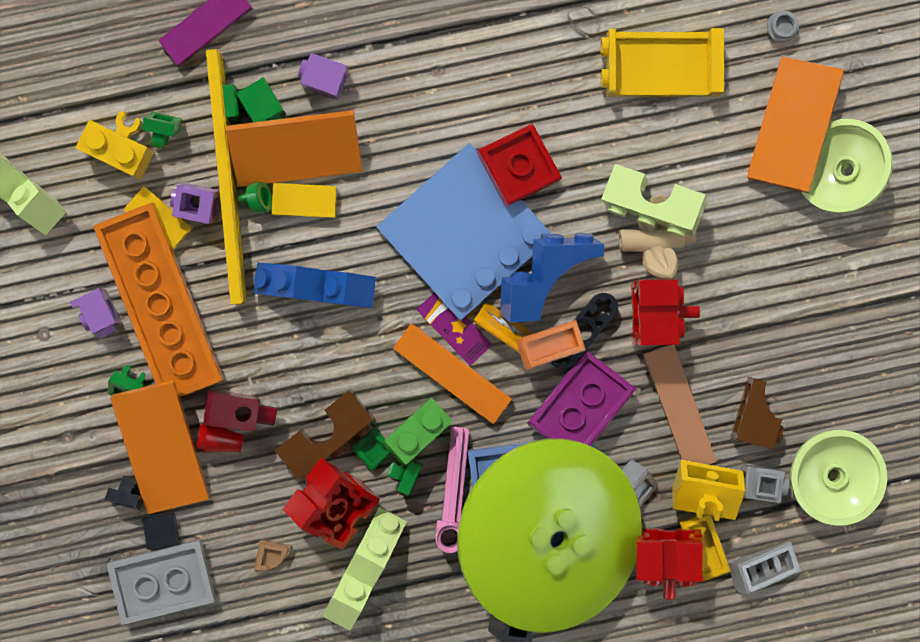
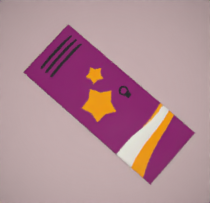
[416,292,493,366]

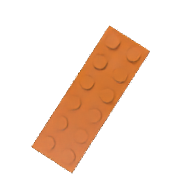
[93,203,224,397]

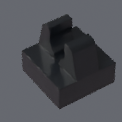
[105,475,143,510]

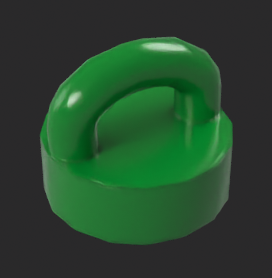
[238,181,272,214]

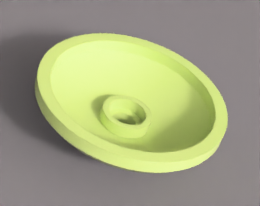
[802,119,893,214]
[790,429,887,526]

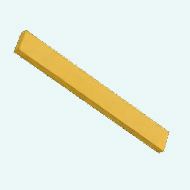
[206,49,247,305]

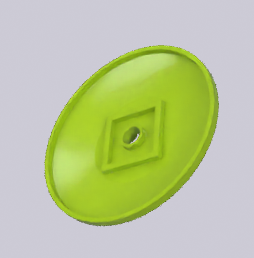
[457,438,642,632]

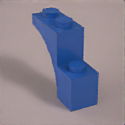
[500,233,604,322]
[253,262,376,308]

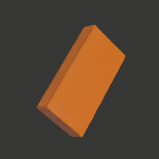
[516,320,586,370]

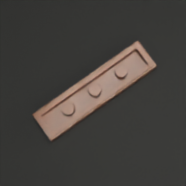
[643,345,717,465]

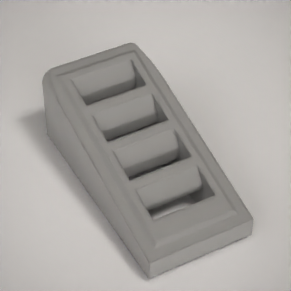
[728,542,801,595]

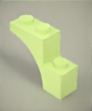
[0,153,67,235]
[322,507,407,631]

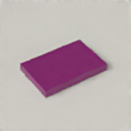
[527,350,636,446]

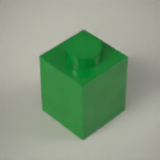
[236,77,287,122]

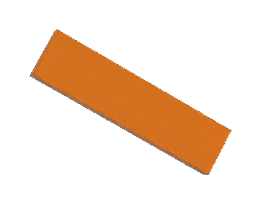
[393,323,512,424]

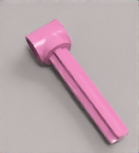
[435,427,469,553]

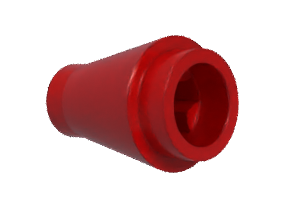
[196,424,244,453]

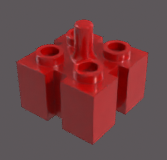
[631,279,700,345]
[283,458,380,550]
[636,528,703,600]

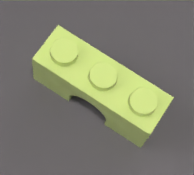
[601,164,708,238]

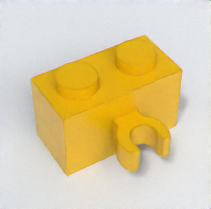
[75,111,155,180]
[672,460,745,521]

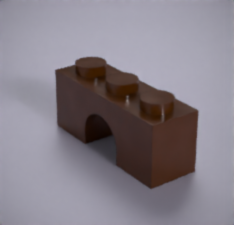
[275,389,375,480]

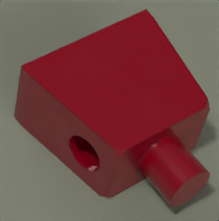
[203,389,277,431]

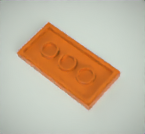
[747,56,844,194]
[226,110,363,187]
[110,380,210,514]

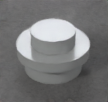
[767,10,799,43]

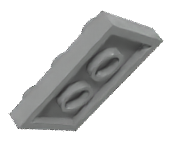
[106,539,216,625]

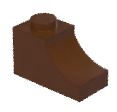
[731,377,784,450]

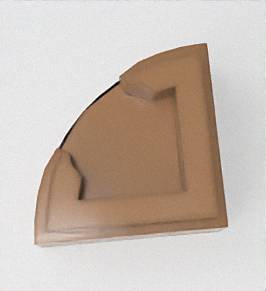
[253,539,292,572]

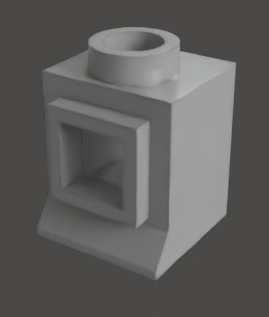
[741,464,789,503]

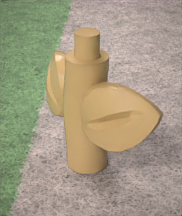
[618,194,696,280]

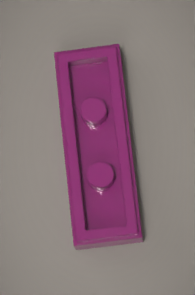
[158,0,253,67]

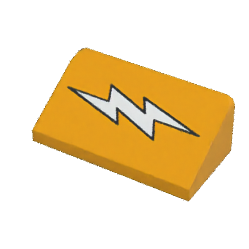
[474,302,534,353]

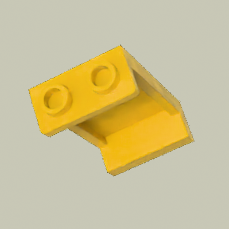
[600,28,724,97]

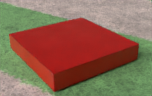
[476,123,562,207]

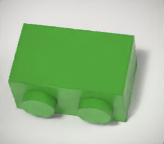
[381,398,453,466]

